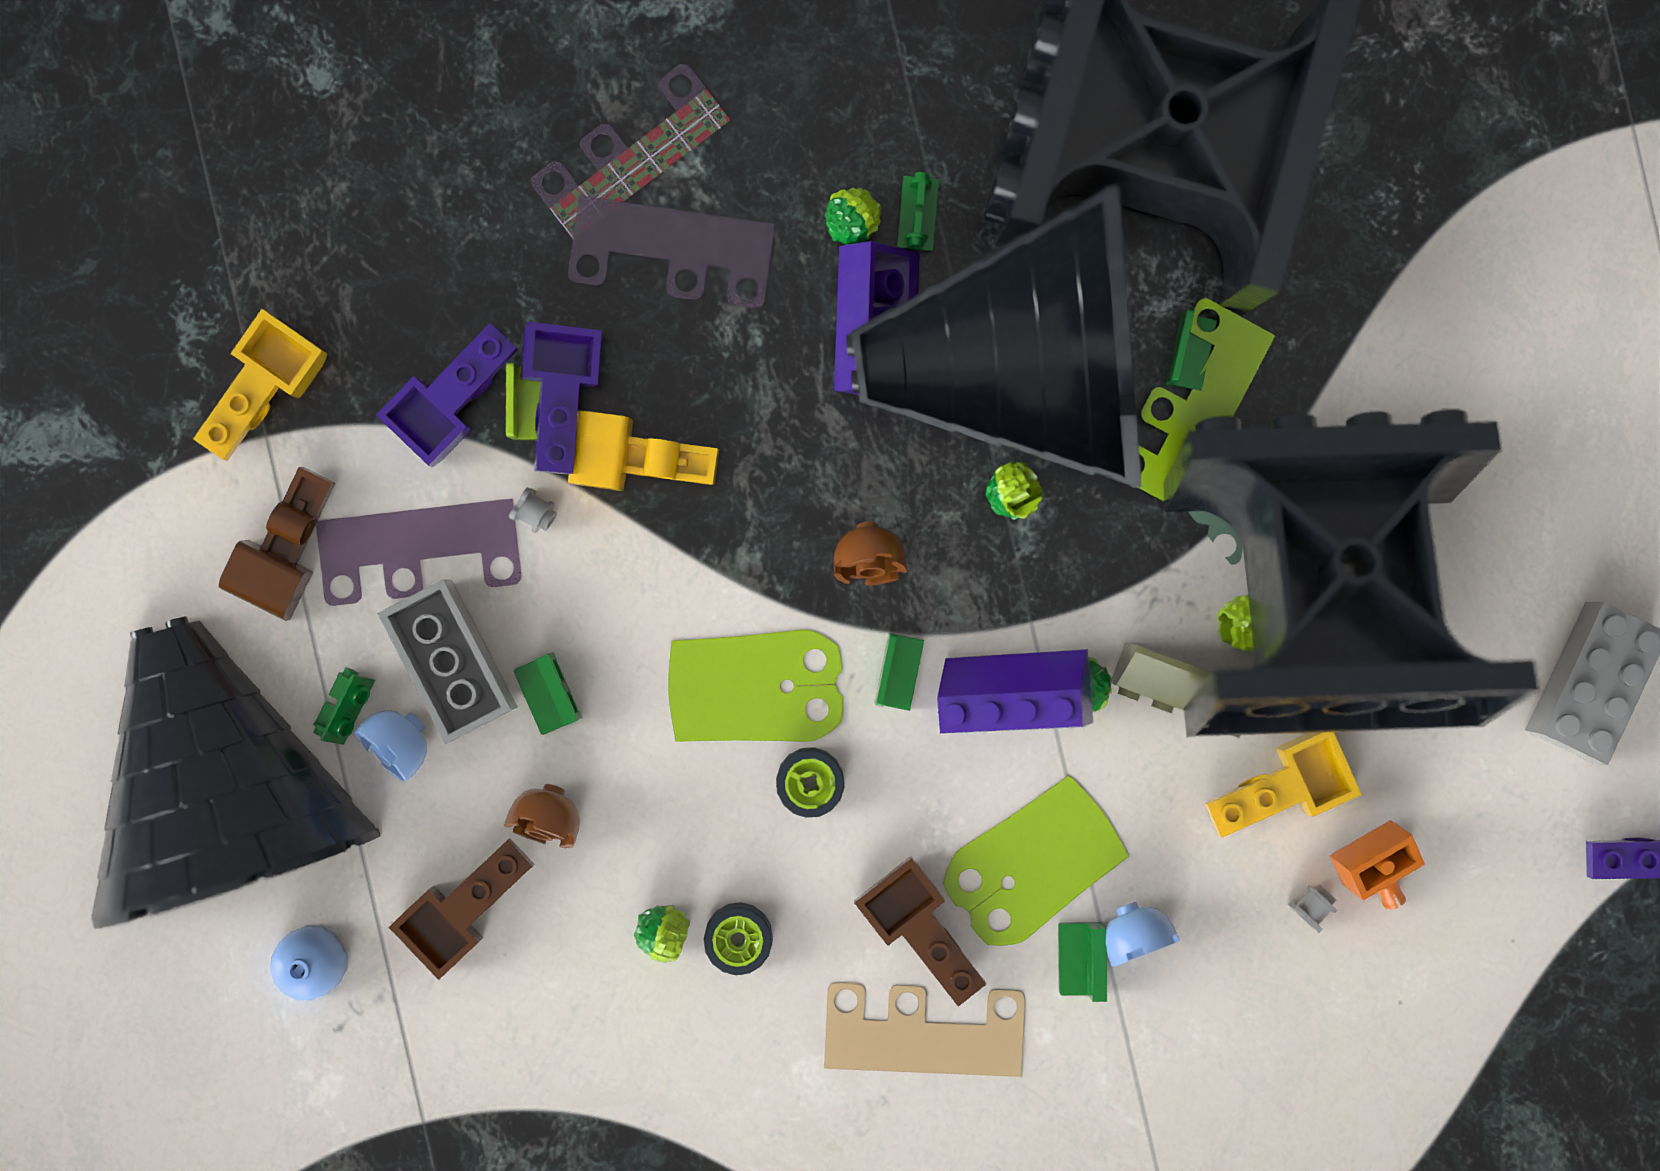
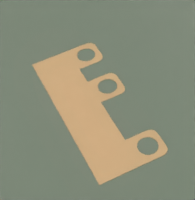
[824,983,1025,1077]

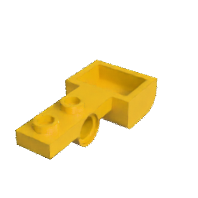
[193,309,327,461]
[568,411,719,491]
[1204,732,1362,838]

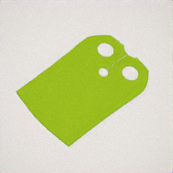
[668,629,843,742]
[943,775,1129,946]

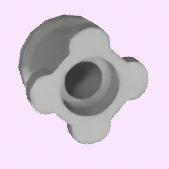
[509,487,557,533]
[1288,885,1337,933]

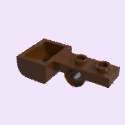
[219,467,335,621]
[389,838,535,980]
[854,856,987,1007]

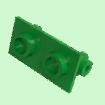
[897,172,939,251]
[313,667,376,745]

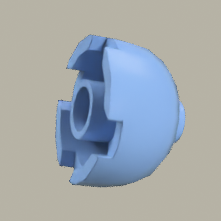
[354,710,427,782]
[1106,902,1180,967]
[270,925,347,1001]

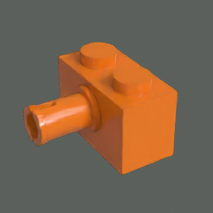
[1329,820,1425,909]

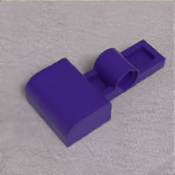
[520,322,602,475]
[376,323,518,467]
[1586,838,1660,879]

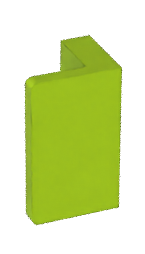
[506,363,541,440]

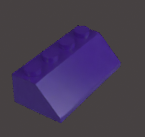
[834,241,920,395]
[937,649,1094,734]

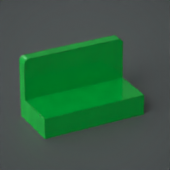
[1164,309,1217,391]
[874,633,924,711]
[514,652,582,735]
[1058,922,1107,1002]

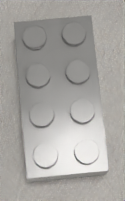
[377,579,518,744]
[1525,602,1660,765]

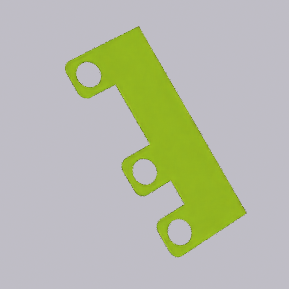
[1138,298,1275,501]

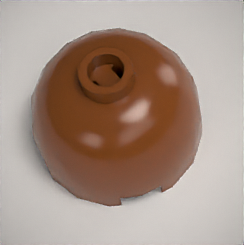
[833,522,907,586]
[504,784,580,848]

